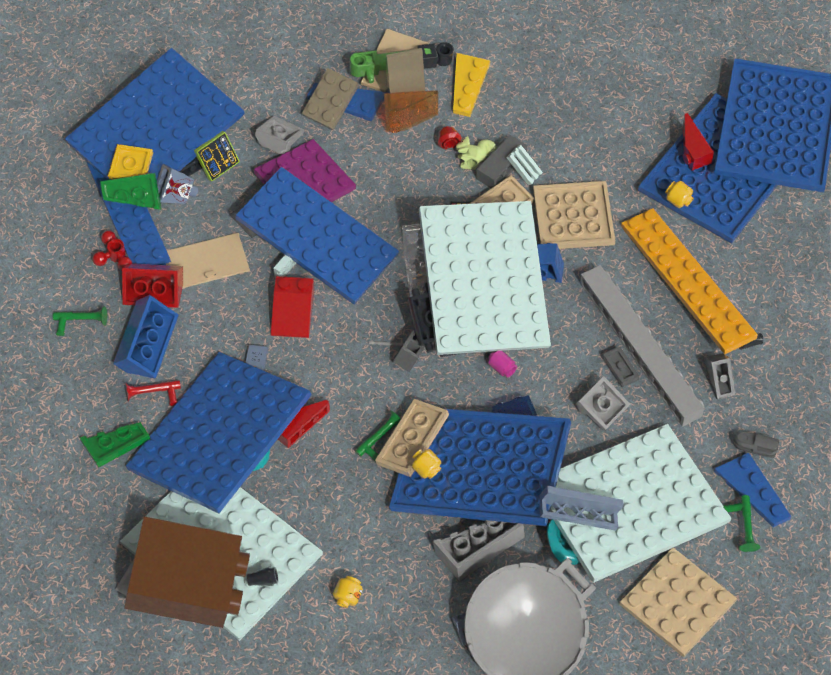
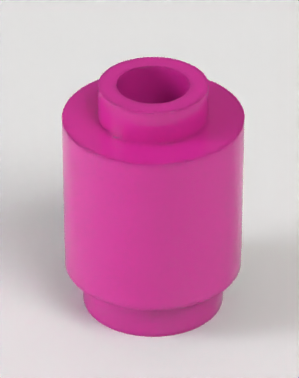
[488,351,517,378]

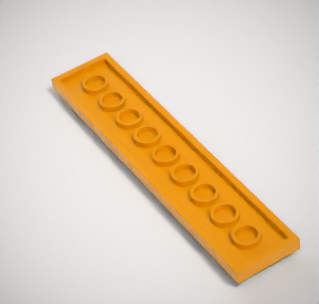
[621,208,758,355]

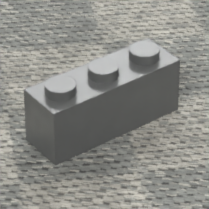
[476,135,527,188]

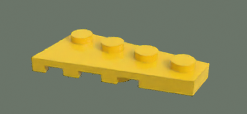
[453,53,490,117]

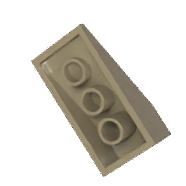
[386,48,425,110]

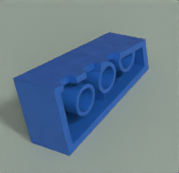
[537,243,564,283]

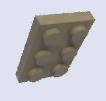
[302,68,359,130]

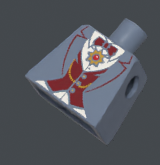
[157,164,198,204]

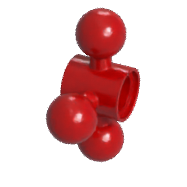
[92,230,132,271]

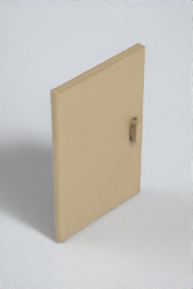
[361,29,429,92]
[166,233,250,288]

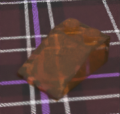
[384,90,438,133]

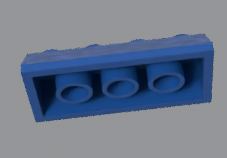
[113,295,179,379]

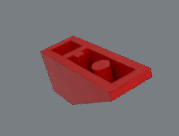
[683,113,714,170]
[278,400,330,448]

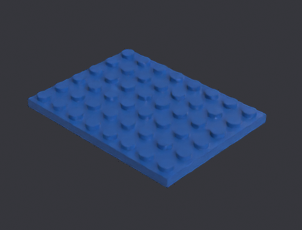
[65,48,245,207]
[714,58,831,193]
[638,93,777,243]
[126,352,312,514]
[389,409,571,526]

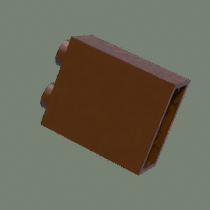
[124,516,250,628]

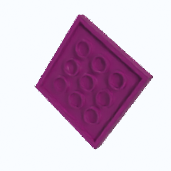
[254,139,356,202]

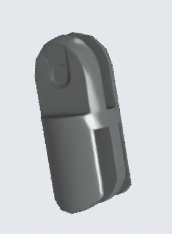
[735,432,779,458]

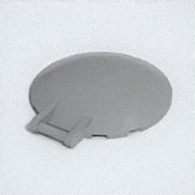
[464,557,596,675]

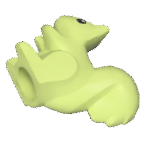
[456,136,497,170]

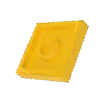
[108,144,154,179]

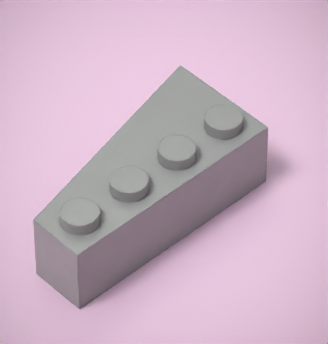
[433,520,525,581]

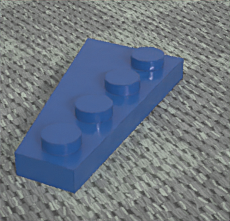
[307,83,386,121]
[714,453,791,527]

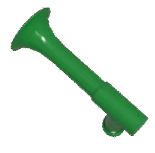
[53,306,108,336]
[355,410,401,463]
[723,495,760,552]

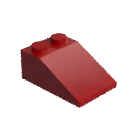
[271,276,315,338]

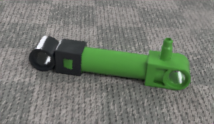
[349,42,454,83]

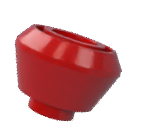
[438,126,462,149]

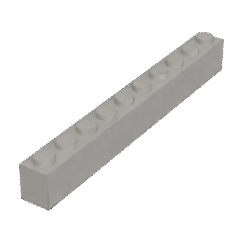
[580,265,704,427]

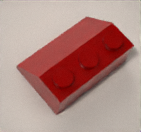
[122,263,183,308]

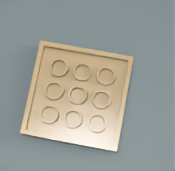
[533,181,615,249]
[620,548,737,657]

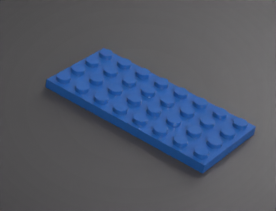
[235,167,399,304]

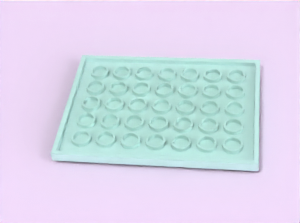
[419,201,551,355]
[550,424,732,583]
[120,487,323,641]

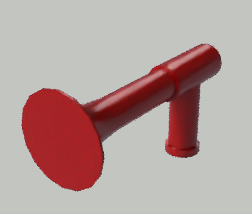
[125,380,181,406]

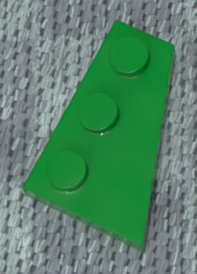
[100,173,162,210]
[80,422,150,468]

